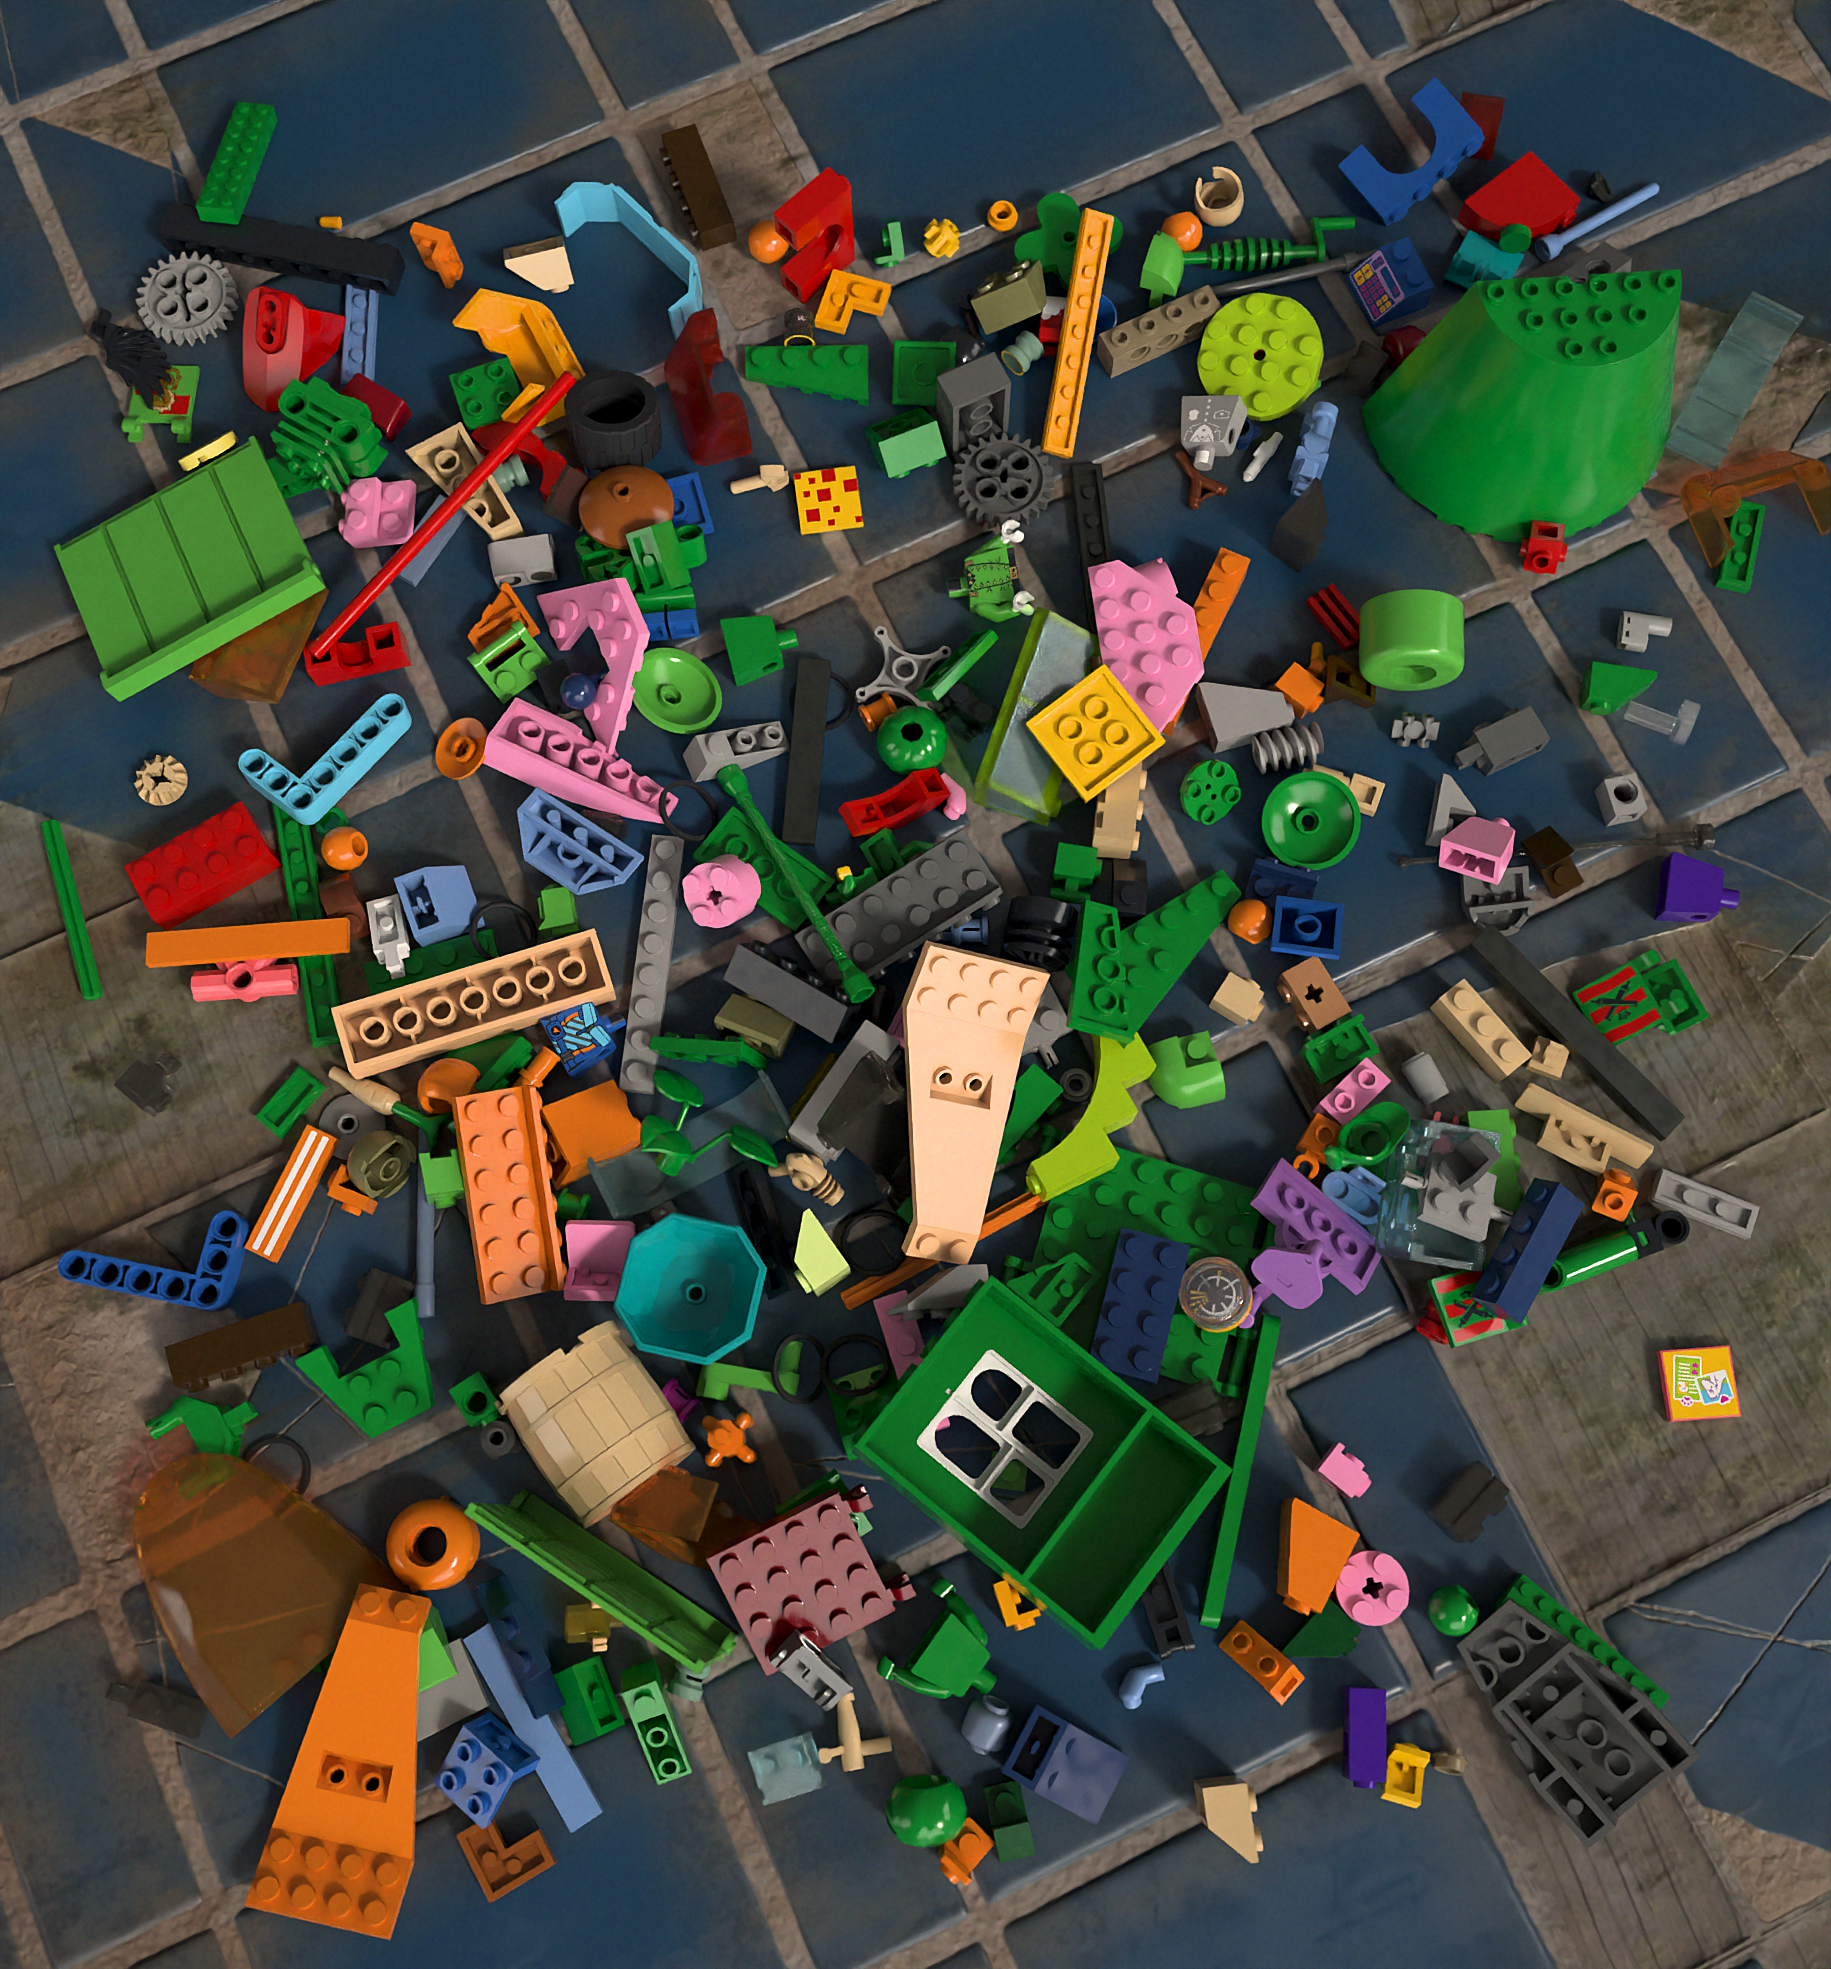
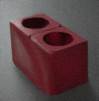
[340,372,413,442]

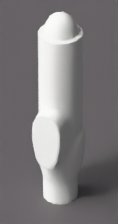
[1243,432,1283,482]

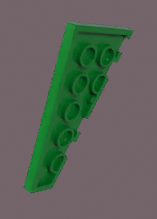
[1064,869,1242,1049]

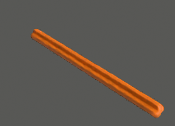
[840,1192,1050,1310]

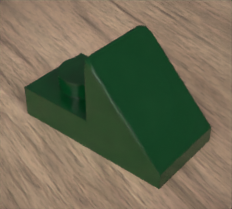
[983,1779,1036,1863]

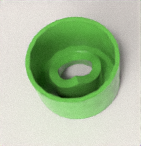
[1359,589,1464,691]

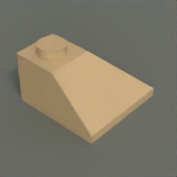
[503,235,574,293]

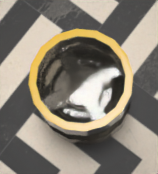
[784,308,815,346]

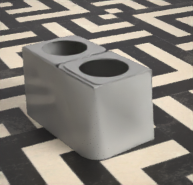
[487,533,558,589]

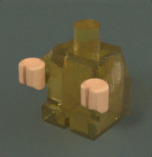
[564,1600,624,1652]

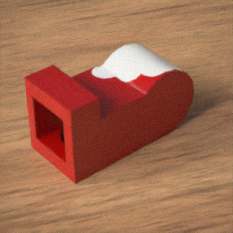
[1039,296,1067,356]

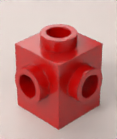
[1519,520,1568,574]

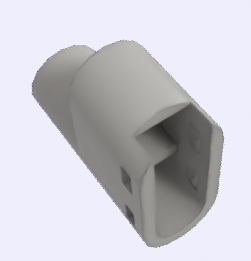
[1616,611,1672,653]

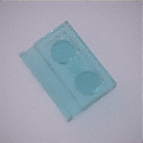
[748,1731,828,1806]

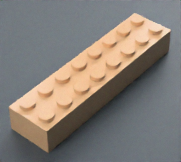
[331,928,616,1080]

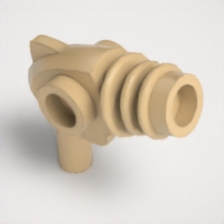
[768,1153,844,1206]

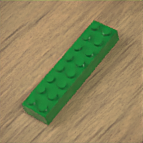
[196,101,278,225]
[1491,1573,1670,1709]

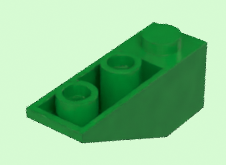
[621,1659,692,1785]

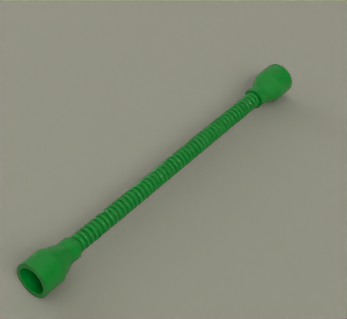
[717,764,875,1003]

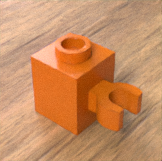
[1273,656,1327,720]
[1291,1112,1342,1180]

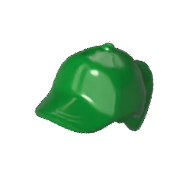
[1323,1101,1410,1171]

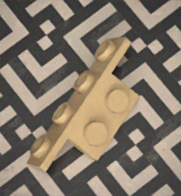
[1515,1083,1654,1177]

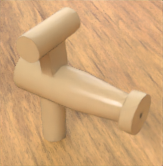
[814,1692,892,1772]

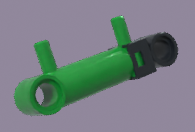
[1537,1208,1690,1296]

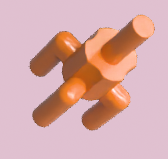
[702,1412,758,1468]

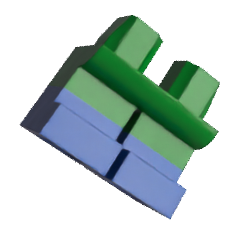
[635,583,700,642]

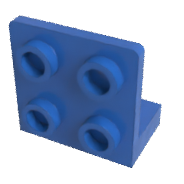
[434,1712,541,1829]

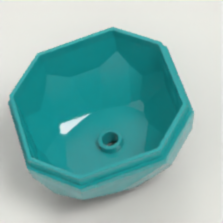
[613,1212,767,1366]

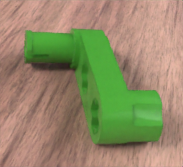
[695,1341,803,1402]

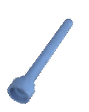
[1534,183,1659,262]

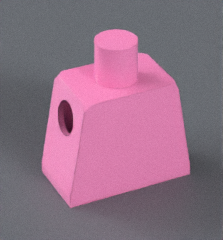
[1439,817,1515,885]

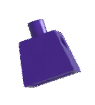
[1654,852,1740,922]

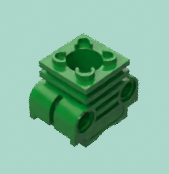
[270,376,389,495]

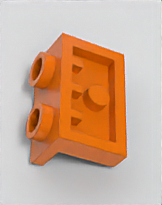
[410,222,463,290]

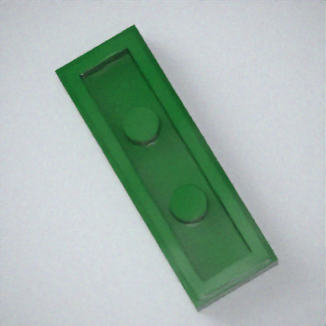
[1715,498,1766,594]
[915,630,999,702]

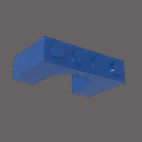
[1338,77,1485,227]

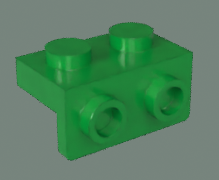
[1641,958,1710,1036]
[1299,1013,1380,1086]

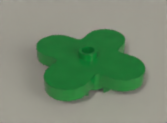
[1014,192,1123,292]

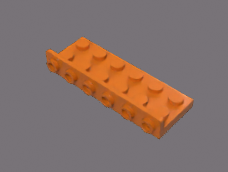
[451,1085,567,1305]

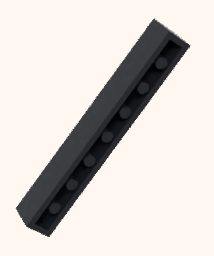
[157,202,406,297]

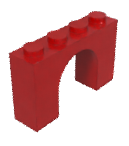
[773,166,855,304]

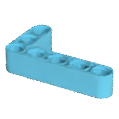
[238,693,412,825]

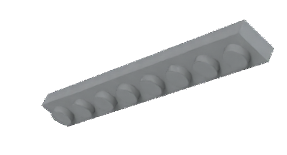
[619,835,686,1095]

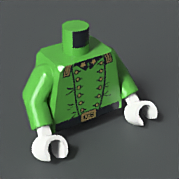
[947,520,1034,623]

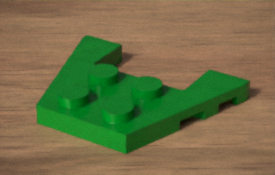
[295,1297,436,1439]

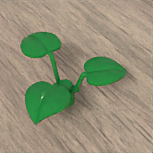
[640,1069,778,1176]

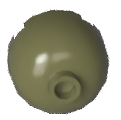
[346,1129,417,1199]

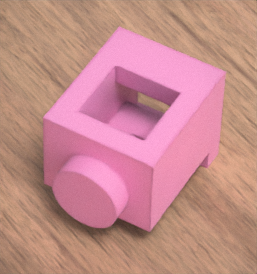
[1312,1442,1372,1499]

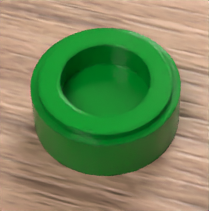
[1499,224,1532,253]
[314,806,349,838]

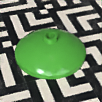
[632,648,722,734]

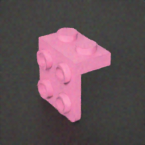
[563,1220,636,1301]

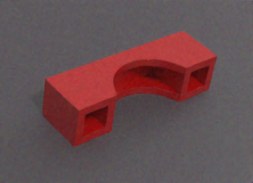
[470,420,590,521]

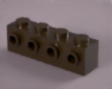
[659,124,737,251]
[165,1301,320,1393]

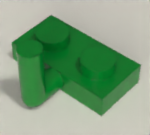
[860,828,935,881]

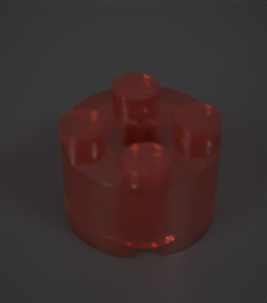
[1460,91,1506,161]

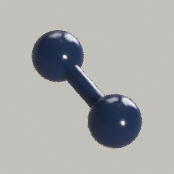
[560,652,644,710]

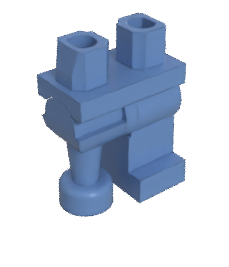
[1287,402,1338,498]

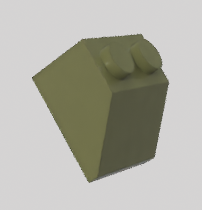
[714,993,797,1061]

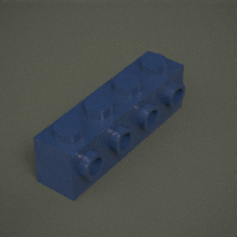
[1471,1178,1584,1324]

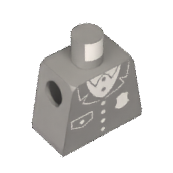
[1181,395,1248,471]

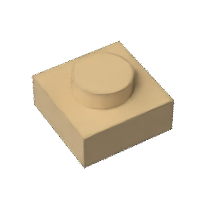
[1348,773,1385,817]

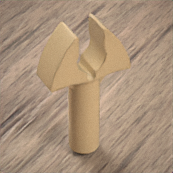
[730,465,789,494]

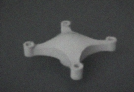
[855,626,951,710]

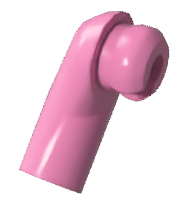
[941,773,966,820]

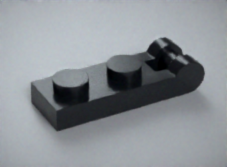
[1140,1561,1196,1661]

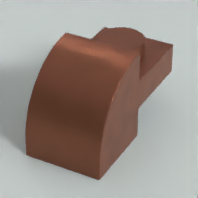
[318,871,371,942]

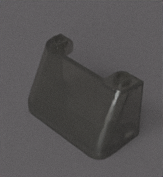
[816,1050,912,1203]

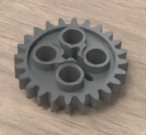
[953,432,1054,530]

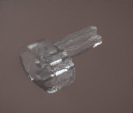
[1623,699,1701,746]

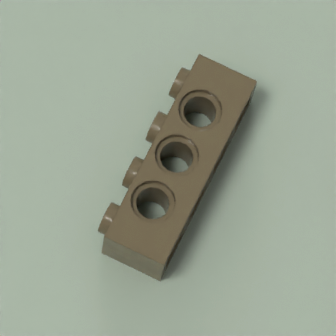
[1097,285,1222,378]

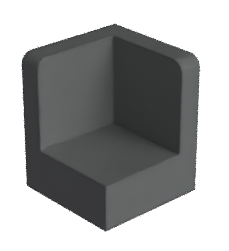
[1437,1130,1502,1193]

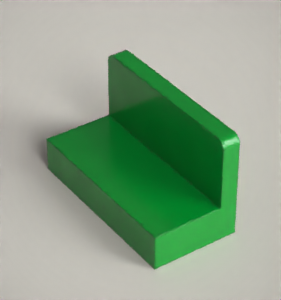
[625,520,691,597]
[553,1655,625,1746]

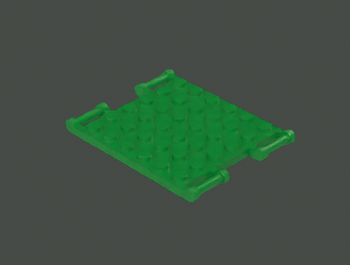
[1001,1125,1276,1400]

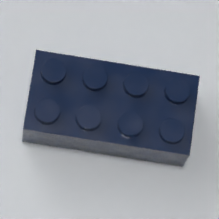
[1088,1227,1190,1385]

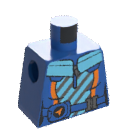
[540,1002,627,1080]

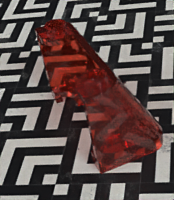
[664,307,753,466]

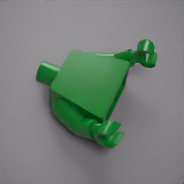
[877,1578,997,1699]

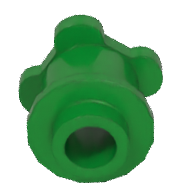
[554,1188,593,1221]

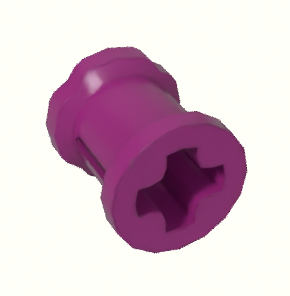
[661,1378,701,1424]

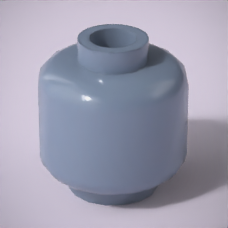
[961,1695,1014,1755]

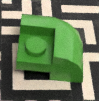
[1140,230,1185,309]
[1146,1030,1226,1109]

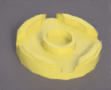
[178,430,239,471]

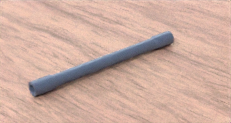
[414,1080,436,1318]

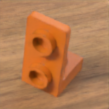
[1219,1620,1305,1706]
[939,1814,996,1886]

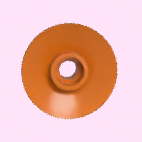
[436,717,488,780]

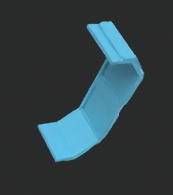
[555,182,703,343]

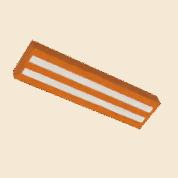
[244,1124,340,1263]

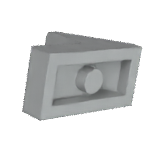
[1425,774,1476,847]

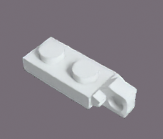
[366,893,410,980]

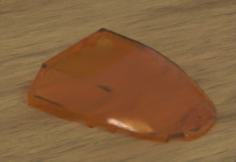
[133,1452,405,1739]

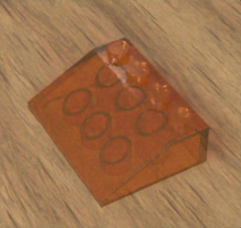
[189,588,330,704]

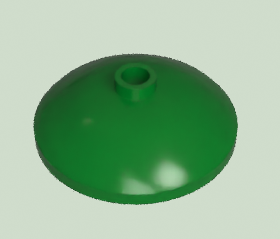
[1261,771,1361,870]

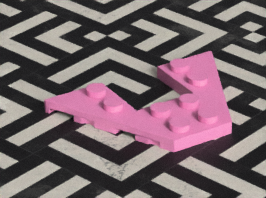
[536,578,650,759]

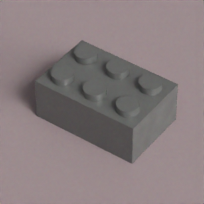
[937,352,1011,455]

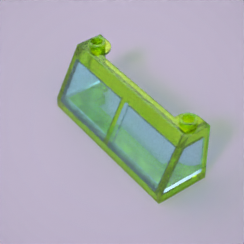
[974,607,1101,827]

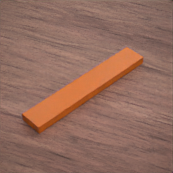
[146,917,350,968]

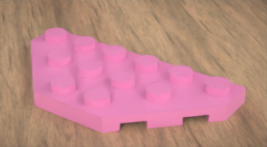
[1088,560,1204,733]

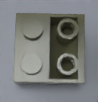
[971,259,1047,335]

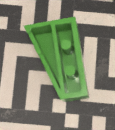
[419,1149,466,1209]

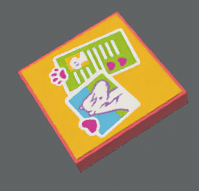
[1656,1345,1741,1422]

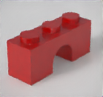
[302,621,412,687]

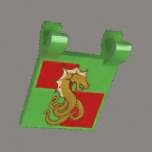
[122,366,200,443]

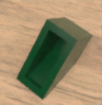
[1277,1598,1362,1658]

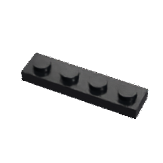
[729,1159,800,1300]

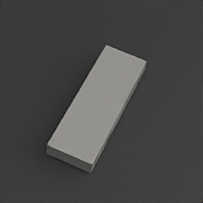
[1648,1168,1760,1240]

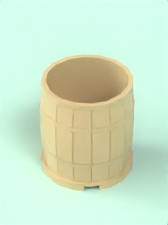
[495,1320,696,1529]

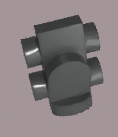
[1390,712,1440,748]

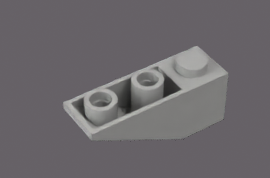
[682,721,791,783]
[887,1264,989,1321]

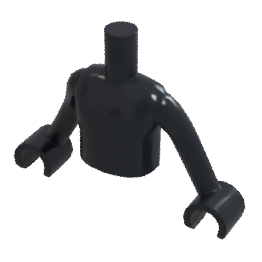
[939,293,986,368]

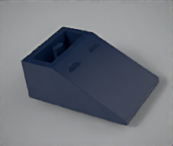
[1000,1701,1130,1825]

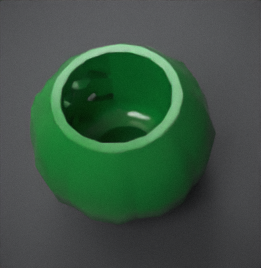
[876,705,948,776]
[885,1774,967,1848]

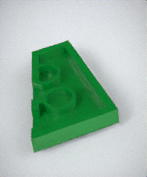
[649,1032,769,1072]

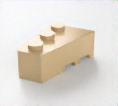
[1091,761,1147,859]

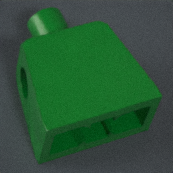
[720,615,799,687]

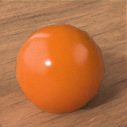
[1161,212,1202,252]
[748,219,789,264]
[321,826,368,871]
[1227,898,1273,945]

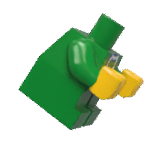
[825,866,878,907]

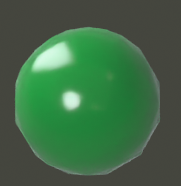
[1427,1584,1479,1636]

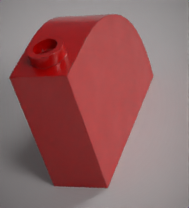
[1457,150,1581,244]

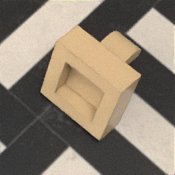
[1525,1036,1570,1081]

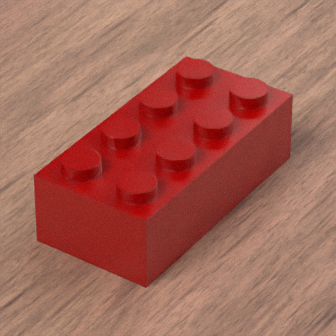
[124,801,282,931]

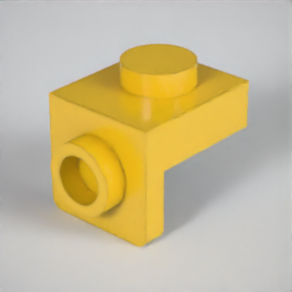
[1381,1743,1430,1809]

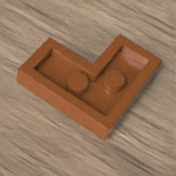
[456,1818,557,1903]

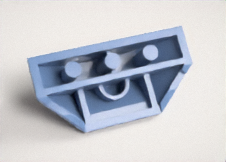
[517,787,644,895]

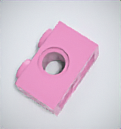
[1313,1057,1391,1126]

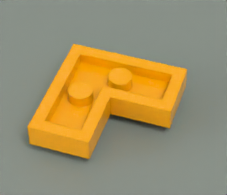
[815,269,891,335]

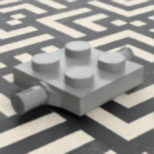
[1021,980,1073,1069]
[1399,1152,1513,1242]

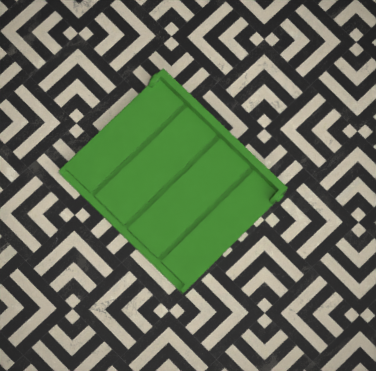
[53,435,326,702]
[464,1489,739,1675]

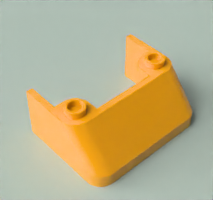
[452,288,586,427]

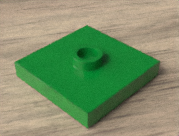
[892,340,956,407]

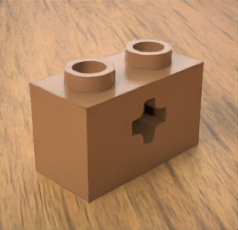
[1277,956,1352,1034]

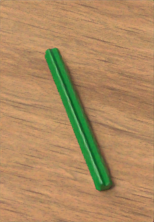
[40,819,103,1001]

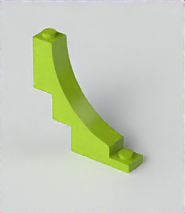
[1026,1032,1157,1203]

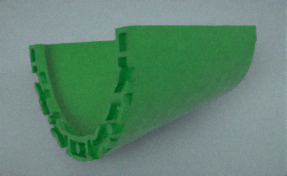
[1361,269,1682,542]

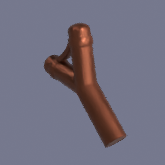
[1175,449,1228,510]

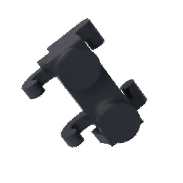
[939,681,1004,743]

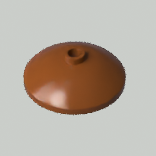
[579,465,674,549]

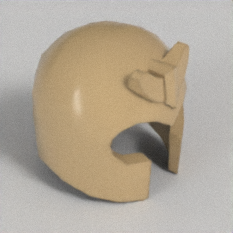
[1195,167,1244,227]

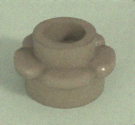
[1432,1745,1469,1775]

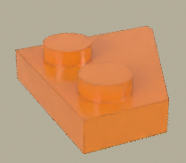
[467,581,540,666]

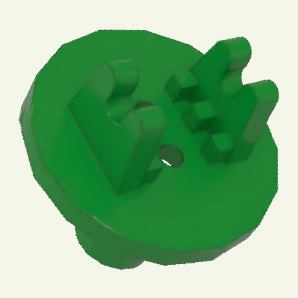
[1178,759,1241,825]

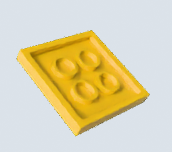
[1025,664,1165,803]

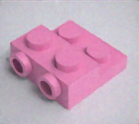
[339,477,417,549]

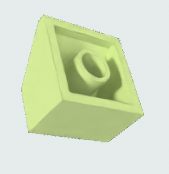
[794,1209,851,1297]

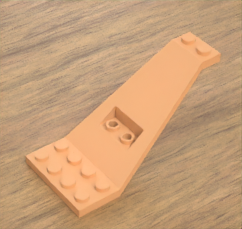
[901,941,1050,1265]

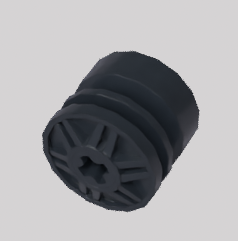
[1000,895,1079,972]

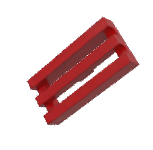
[1306,583,1359,652]

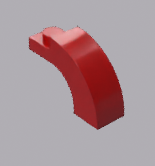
[838,767,951,838]

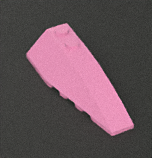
[482,697,679,824]

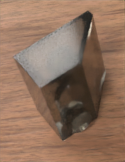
[1268,477,1328,573]

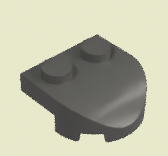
[1459,864,1535,936]

